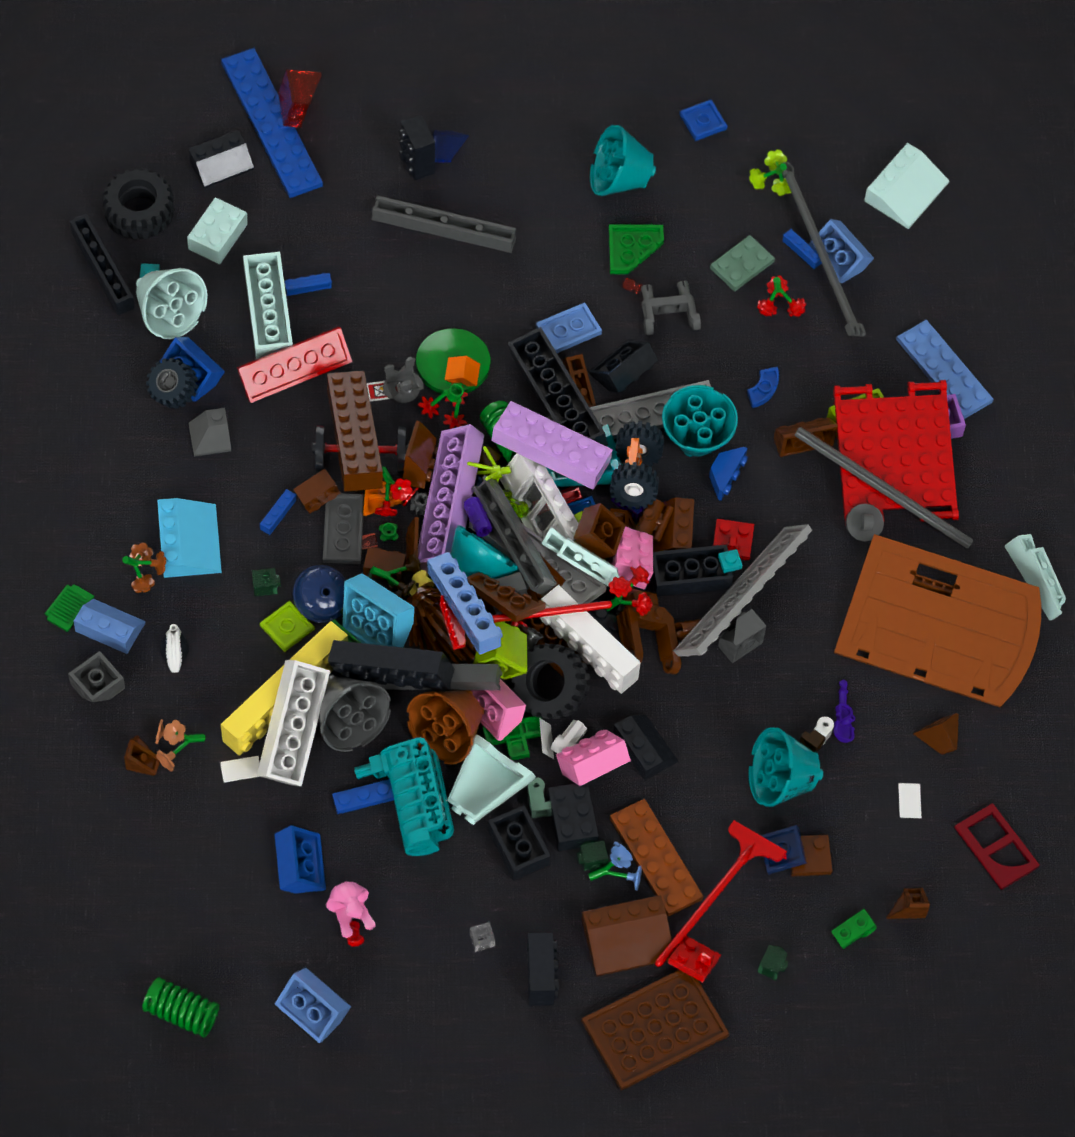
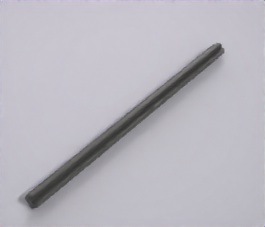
[795,427,973,548]

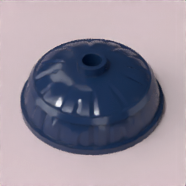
[293,565,346,623]

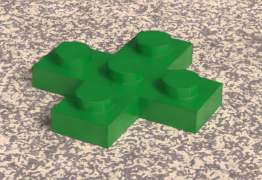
[482,716,541,760]

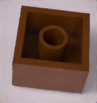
[574,503,626,559]

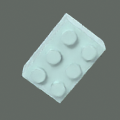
[187,198,248,264]

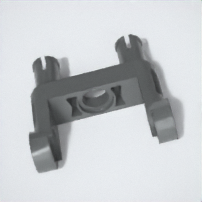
[641,281,701,335]

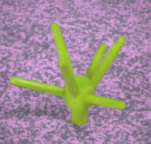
[467,446,511,495]

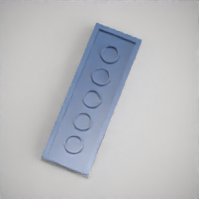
[896,320,993,419]

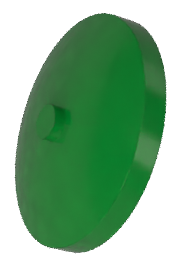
[416,328,490,394]

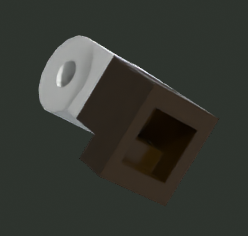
[799,717,834,753]

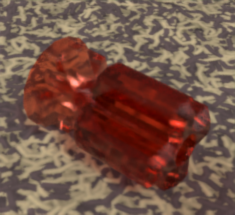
[623,278,642,294]

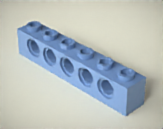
[427,552,503,655]

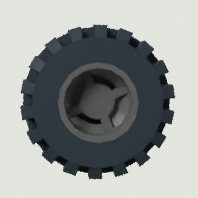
[146,358,198,409]

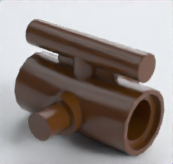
[635,499,674,542]

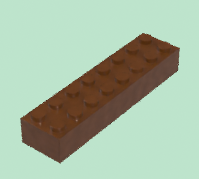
[327,371,383,491]

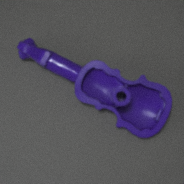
[834,680,855,743]

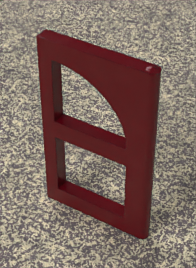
[954,803,1040,890]

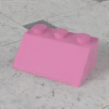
[471,679,526,741]

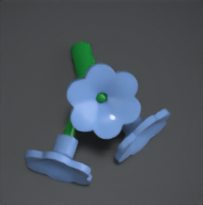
[588,841,642,891]

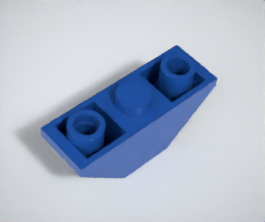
[709,447,748,500]

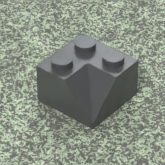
[718,609,766,663]
[68,651,125,702]

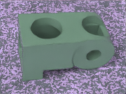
[527,777,552,818]

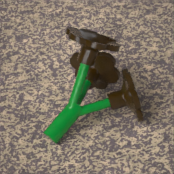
[370,554,421,599]

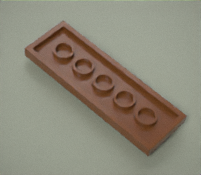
[610,799,704,917]

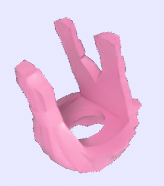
[326,881,375,938]

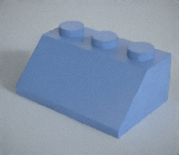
[809,219,874,283]
[74,599,145,654]
[275,968,351,1043]

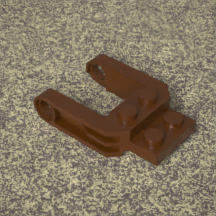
[616,589,681,675]

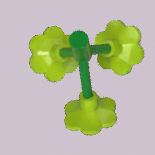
[749,149,791,196]

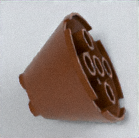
[407,690,485,764]

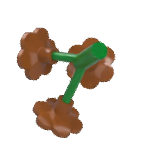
[122,542,166,593]

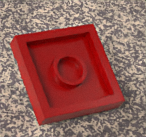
[713,519,754,561]
[668,935,721,983]

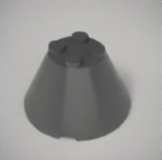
[319,675,391,752]

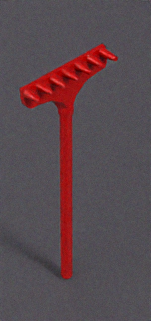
[439,595,612,650]
[655,820,787,967]

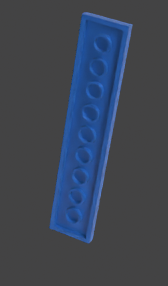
[221,48,323,198]

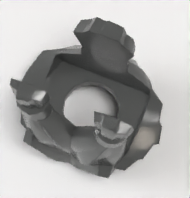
[383,357,424,403]

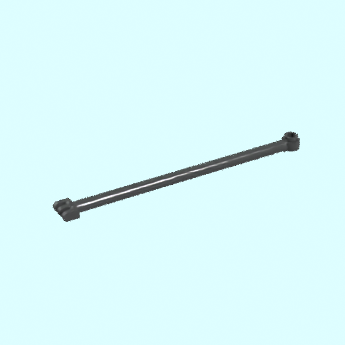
[782,162,866,337]

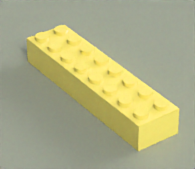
[221,621,348,756]

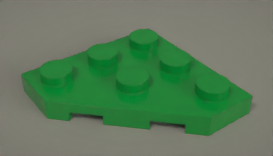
[609,224,664,274]

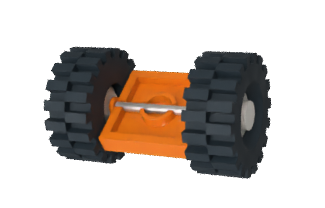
[610,421,664,509]

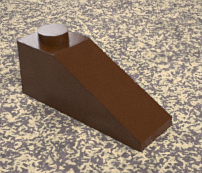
[561,354,596,407]

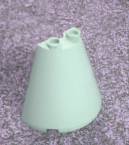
[447,735,536,825]

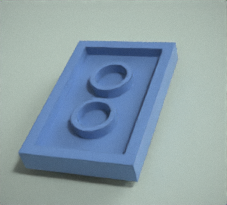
[536,303,602,353]

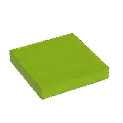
[260,601,314,652]

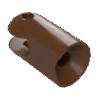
[674,619,701,641]

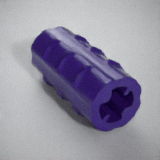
[464,497,493,537]

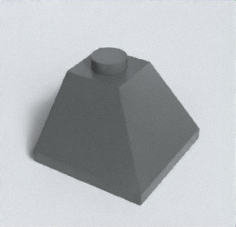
[188,408,231,457]

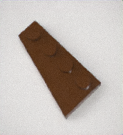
[467,572,546,622]

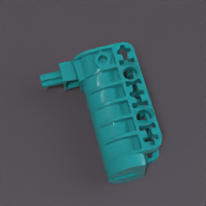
[354,737,454,856]

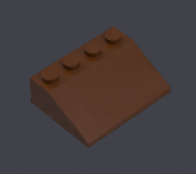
[582,895,674,976]

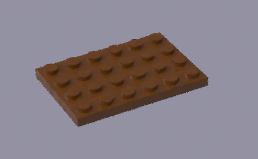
[582,970,729,1091]

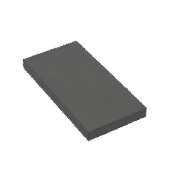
[323,493,364,564]

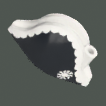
[160,624,189,673]

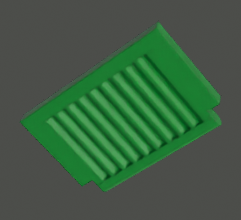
[44,584,95,632]

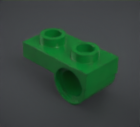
[831,909,877,949]

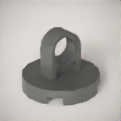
[845,504,884,542]

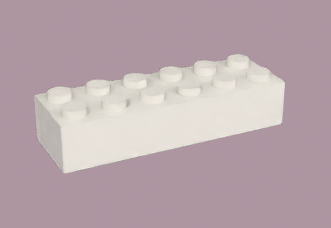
[540,585,640,694]
[256,660,330,786]

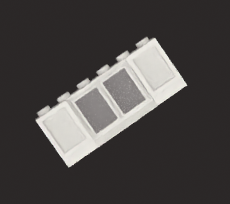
[499,453,581,546]

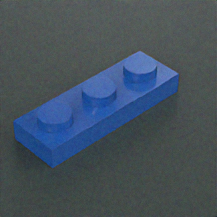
[332,779,394,814]

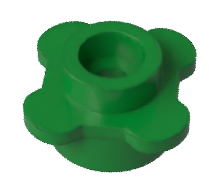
[379,523,399,542]

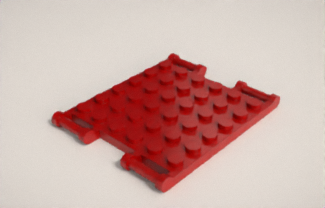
[833,380,959,526]

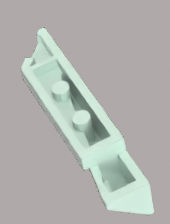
[541,527,619,587]
[1005,534,1066,620]

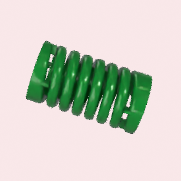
[480,401,516,464]
[143,977,220,1038]

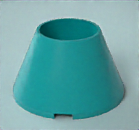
[450,525,520,595]

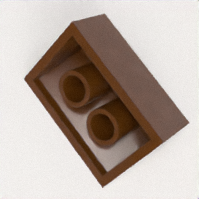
[774,417,838,457]
[403,420,438,489]
[653,497,694,552]

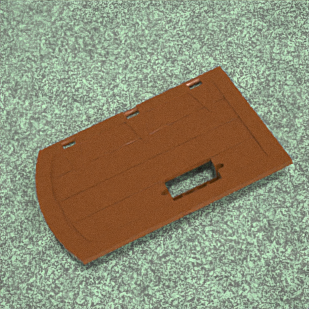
[834,534,1041,707]

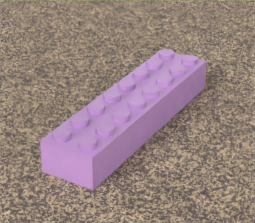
[418,424,484,573]

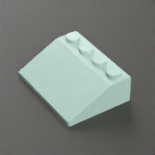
[864,143,949,229]

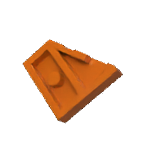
[363,481,403,516]

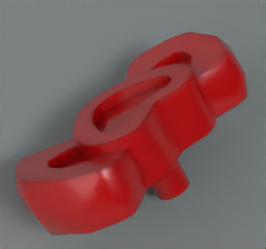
[347,921,364,947]

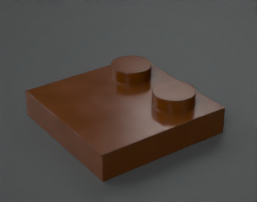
[791,835,832,876]

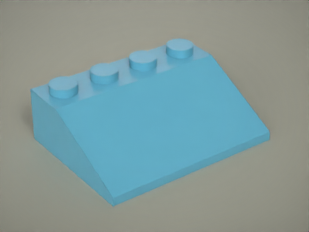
[158,498,222,578]
[342,573,414,648]

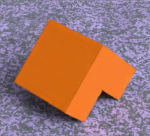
[445,356,480,387]

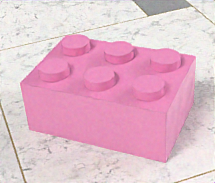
[609,527,653,589]
[556,730,631,786]

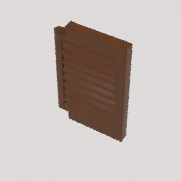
[405,517,419,564]

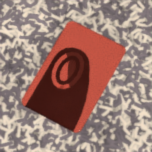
[362,533,378,549]

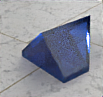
[433,130,469,162]

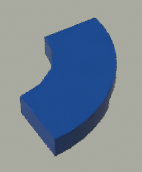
[747,367,779,408]

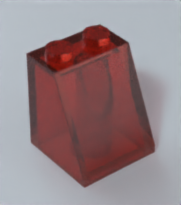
[278,70,322,127]

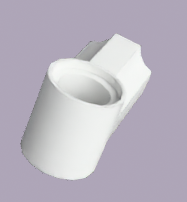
[551,720,587,754]

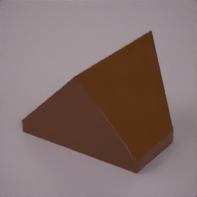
[914,713,959,755]
[124,735,160,776]
[886,888,930,919]

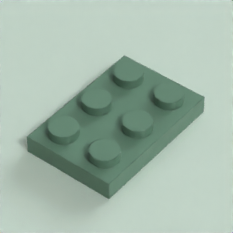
[710,235,775,291]

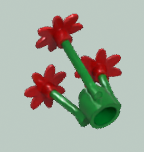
[418,383,468,429]

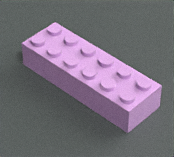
[491,401,613,490]

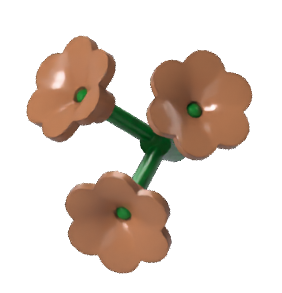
[155,719,205,771]

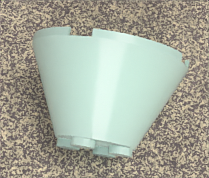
[136,268,207,339]

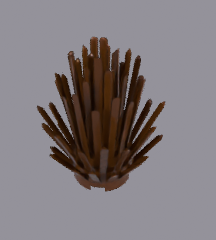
[406,586,477,664]

